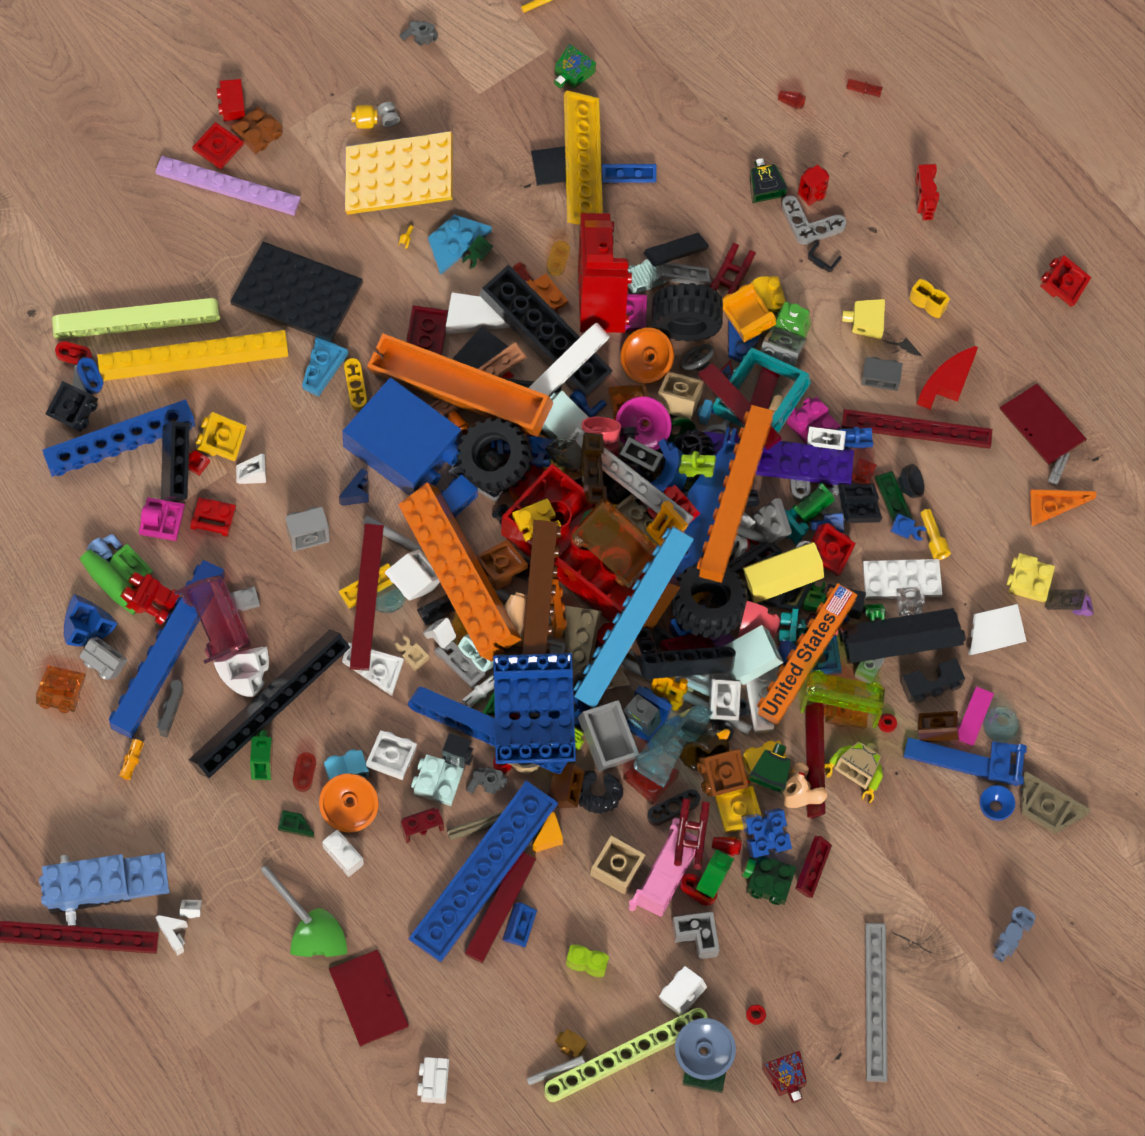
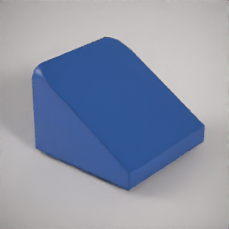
[779,640,797,664]

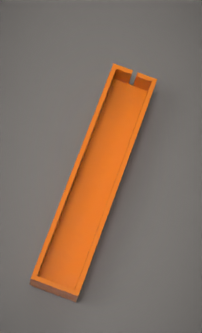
[367,333,553,437]
[398,482,521,661]

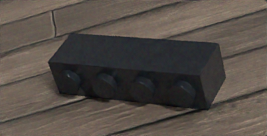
[161,421,190,502]

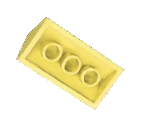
[743,542,824,603]

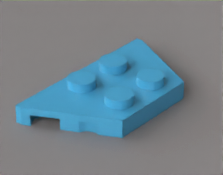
[428,215,492,275]

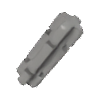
[1048,452,1069,485]

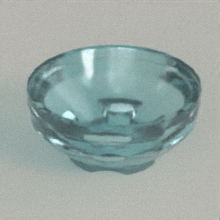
[983,707,1019,742]

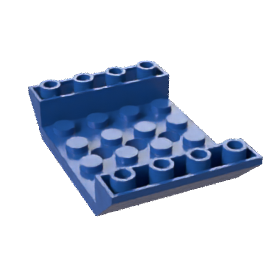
[493,653,576,764]

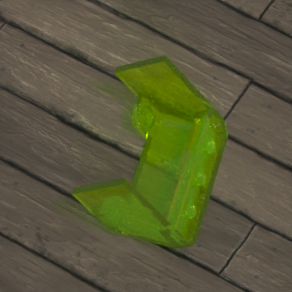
[800,670,885,728]

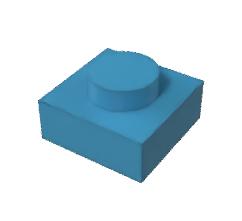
[697,399,713,426]

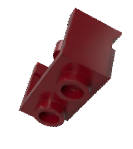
[400,808,444,843]

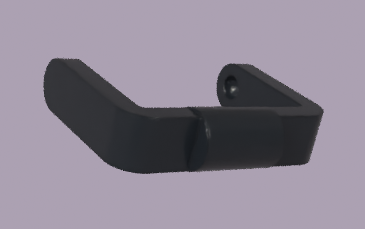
[808,241,842,272]

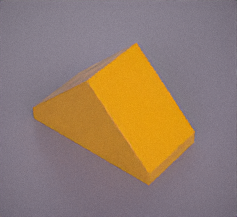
[532,812,563,852]

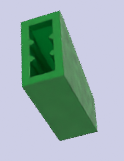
[696,850,734,898]

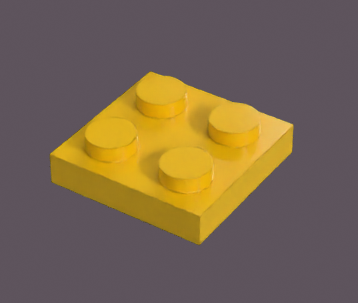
[714,786,762,834]

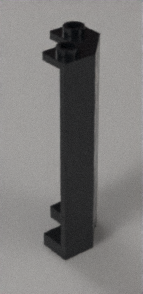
[838,608,966,664]

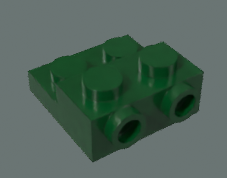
[747,856,796,905]

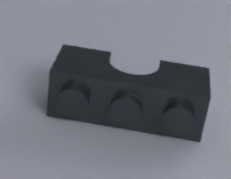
[900,658,965,703]

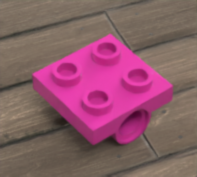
[139,497,185,541]

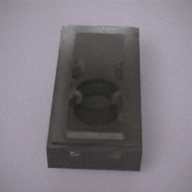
[1045,589,1086,610]

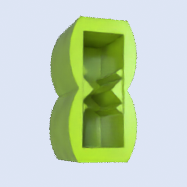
[566,945,609,977]

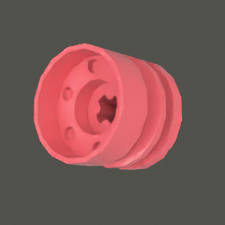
[579,417,621,457]

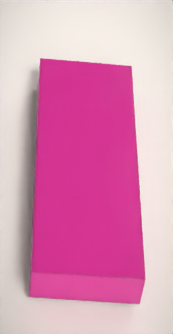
[959,686,994,746]

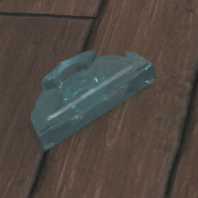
[376,588,406,613]

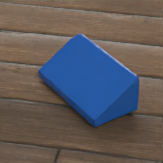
[502,902,537,947]

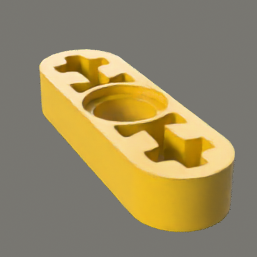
[344,358,367,411]

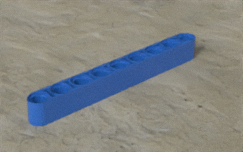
[408,687,568,774]

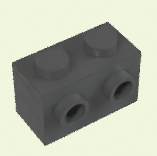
[861,357,903,391]

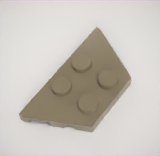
[1021,771,1091,834]

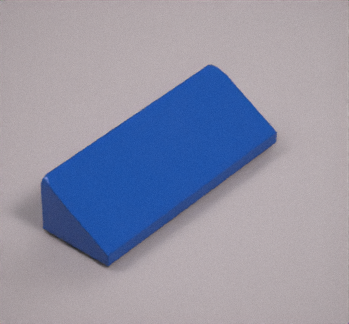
[601,164,657,183]

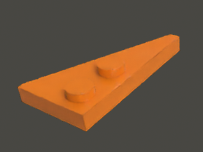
[1029,489,1097,526]

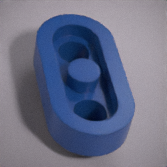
[76,358,103,394]

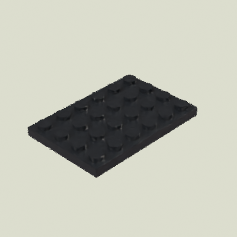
[230,241,364,342]

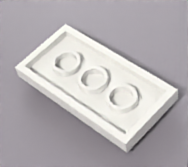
[862,559,942,599]

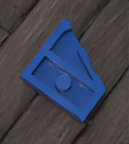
[728,321,762,363]

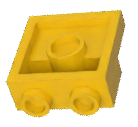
[195,412,247,461]

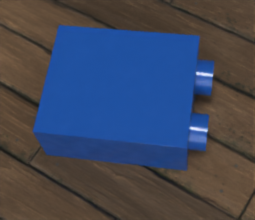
[342,377,461,496]

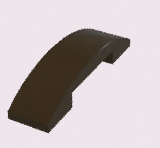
[581,432,607,505]

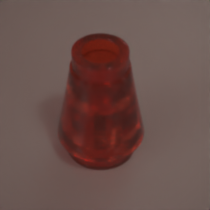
[778,90,806,110]

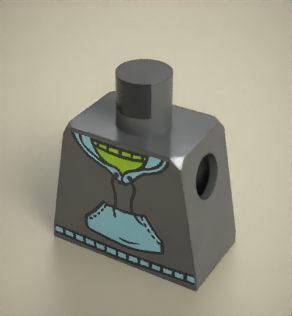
[623,694,661,737]

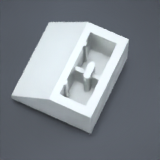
[385,550,440,601]

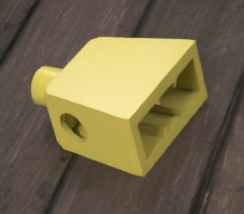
[842,299,885,339]

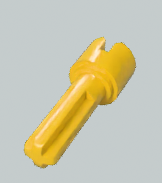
[920,509,951,560]

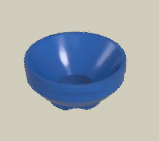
[979,785,1016,821]

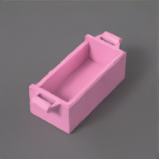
[628,818,697,917]

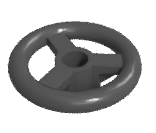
[681,344,714,371]

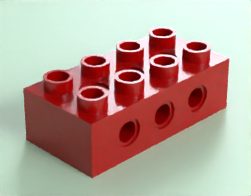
[501,464,656,623]

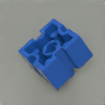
[741,808,792,858]

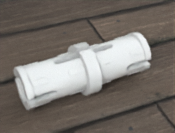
[462,675,494,708]

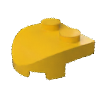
[750,276,786,312]

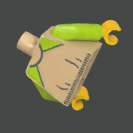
[825,742,883,804]

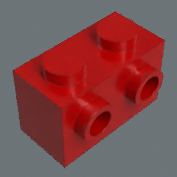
[797,164,830,206]

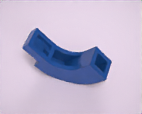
[651,438,687,493]

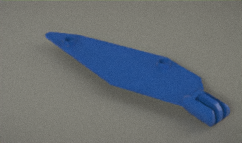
[673,427,741,578]

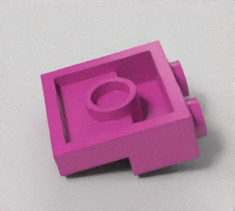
[787,396,840,444]

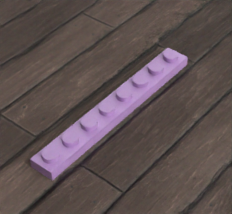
[156,156,301,216]

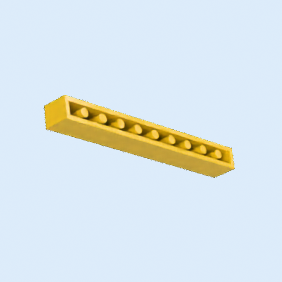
[97,330,288,381]

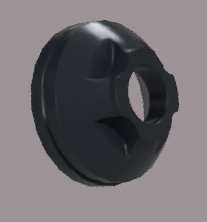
[898,464,925,499]

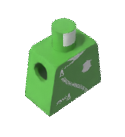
[774,302,811,338]

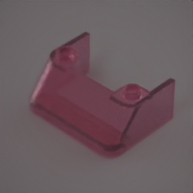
[174,575,250,664]

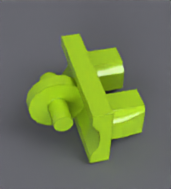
[679,451,716,477]

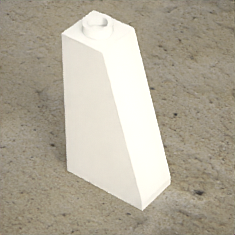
[446,293,510,334]

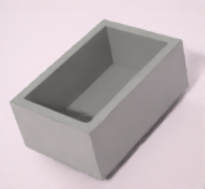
[578,700,639,772]

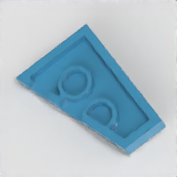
[302,337,349,397]

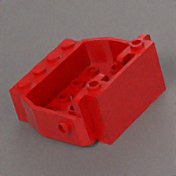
[578,213,632,333]

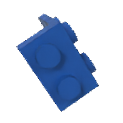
[626,685,672,743]

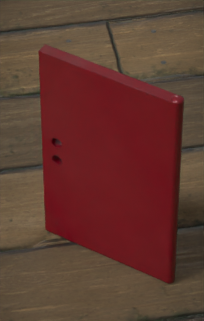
[999,383,1087,465]
[329,950,409,1047]

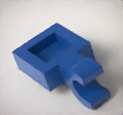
[810,512,844,533]

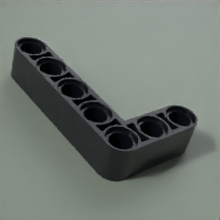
[632,627,736,679]

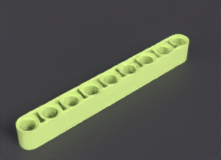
[52,298,220,339]
[544,1008,707,1102]

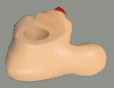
[783,762,827,808]

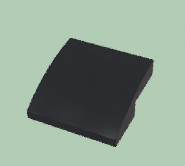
[531,146,566,186]
[839,484,882,523]

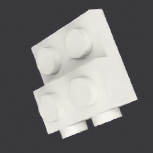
[366,730,417,780]

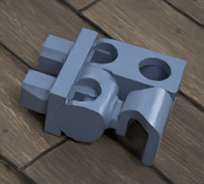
[993,906,1035,962]

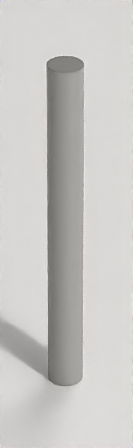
[261,866,312,924]

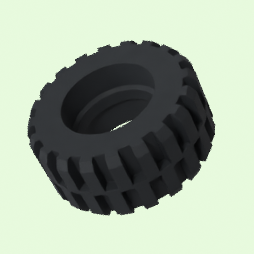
[651,283,723,342]
[457,417,533,494]
[671,563,747,638]

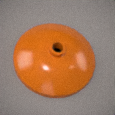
[621,328,674,384]
[319,773,379,832]

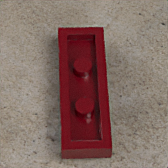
[795,836,832,898]

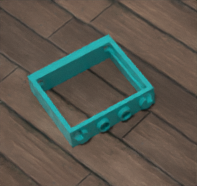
[713,347,811,433]

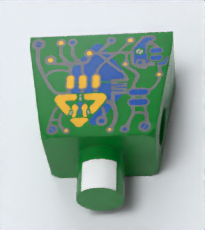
[554,44,596,88]

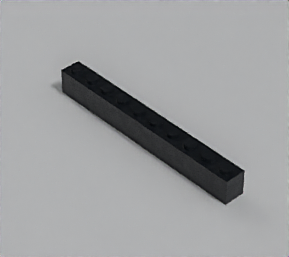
[188,629,351,778]

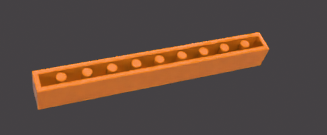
[697,405,774,583]

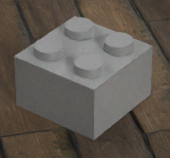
[285,507,330,552]

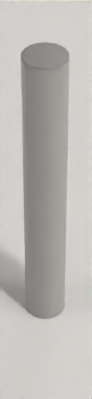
[527,1055,586,1085]

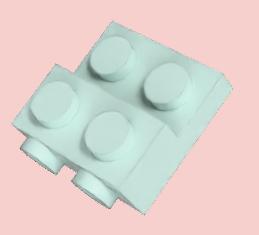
[411,754,464,806]

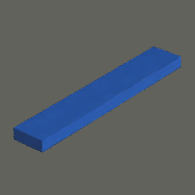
[903,737,1018,786]

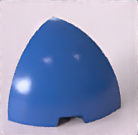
[64,594,118,646]

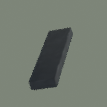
[643,232,709,267]

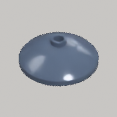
[675,1018,736,1080]

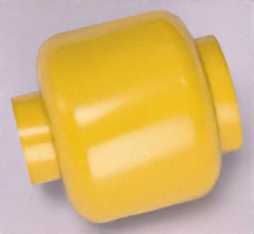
[351,105,377,129]

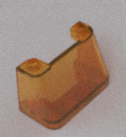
[571,497,657,588]

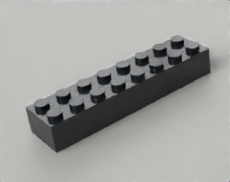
[479,264,613,398]

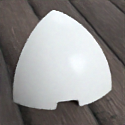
[214,646,269,697]

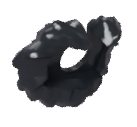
[578,770,623,814]

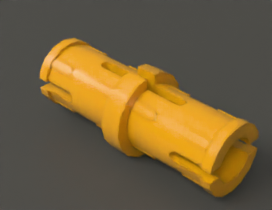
[119,739,144,780]

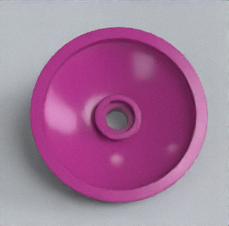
[616,396,672,451]

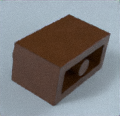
[548,764,585,808]

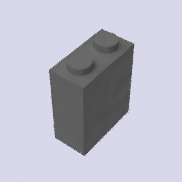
[620,437,664,475]

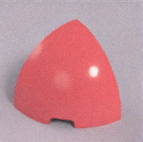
[738,601,781,638]

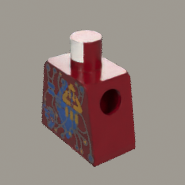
[762,1051,807,1103]

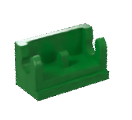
[792,483,835,524]

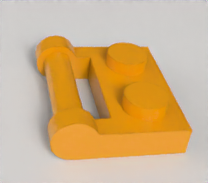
[646,501,689,546]

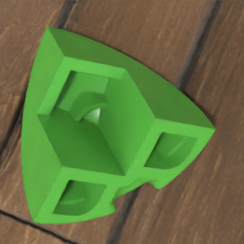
[290,908,347,957]

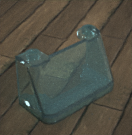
[634,705,713,788]

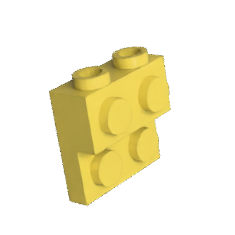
[1007,553,1055,603]

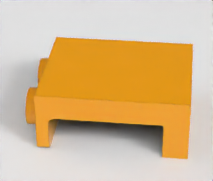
[723,283,776,343]

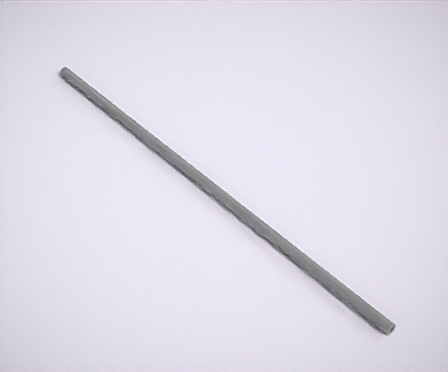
[363,516,752,735]

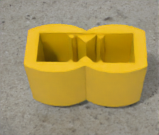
[909,279,950,318]

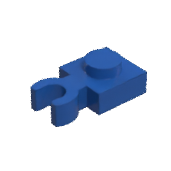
[890,514,926,541]

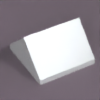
[708,679,741,720]

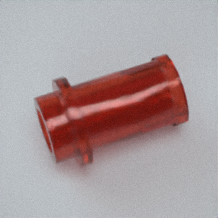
[513,262,534,282]

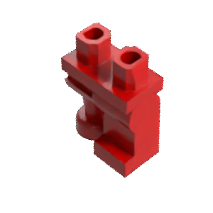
[915,164,940,220]
[120,572,180,625]

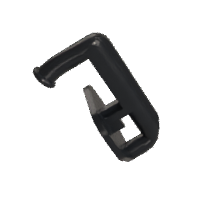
[727,543,783,589]

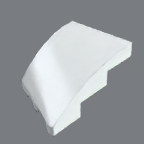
[968,604,1026,655]

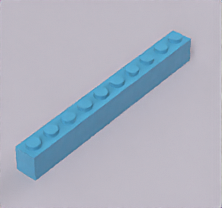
[573,526,694,708]

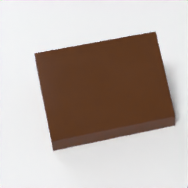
[918,711,959,742]

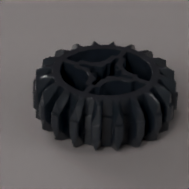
[674,429,716,476]

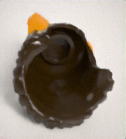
[679,729,731,771]

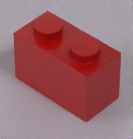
[216,79,245,121]

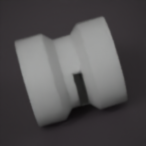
[377,102,400,127]

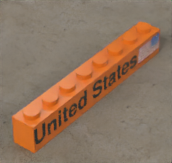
[757,583,857,726]

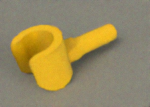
[398,225,414,249]

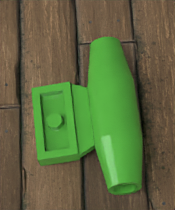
[79,544,153,615]

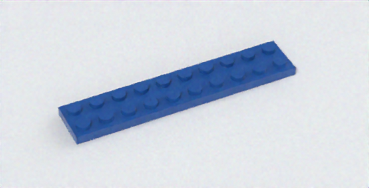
[408,781,558,963]

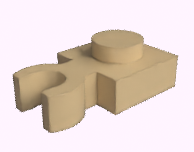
[395,636,430,671]

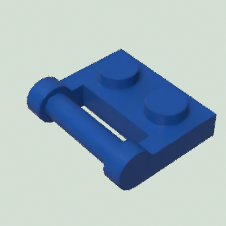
[988,741,1027,785]

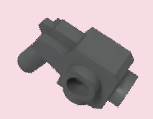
[399,20,438,46]
[466,768,508,794]

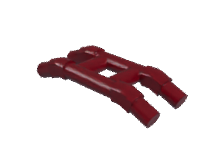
[710,242,756,294]
[674,798,710,869]

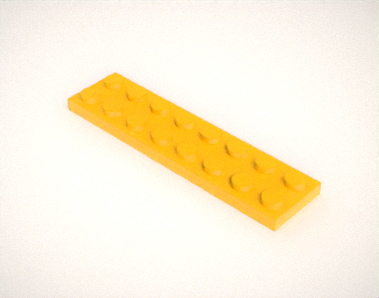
[564,91,603,225]

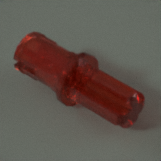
[846,79,883,98]

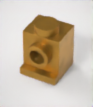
[555,1028,588,1059]

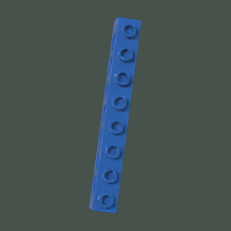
[42,399,195,477]

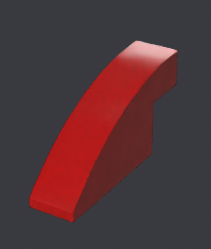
[916,346,978,410]

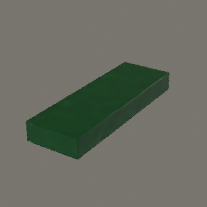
[874,471,913,523]

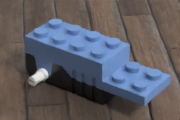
[39,853,170,926]

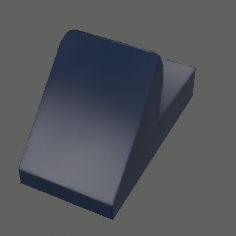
[339,468,369,506]

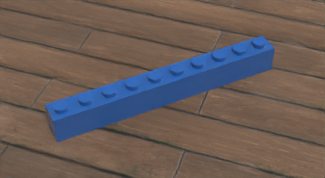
[109,560,225,739]

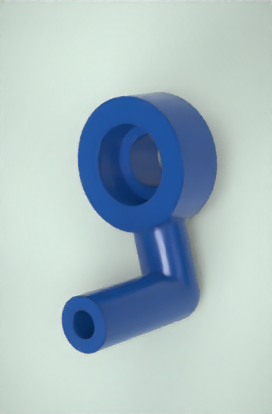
[569,390,607,417]

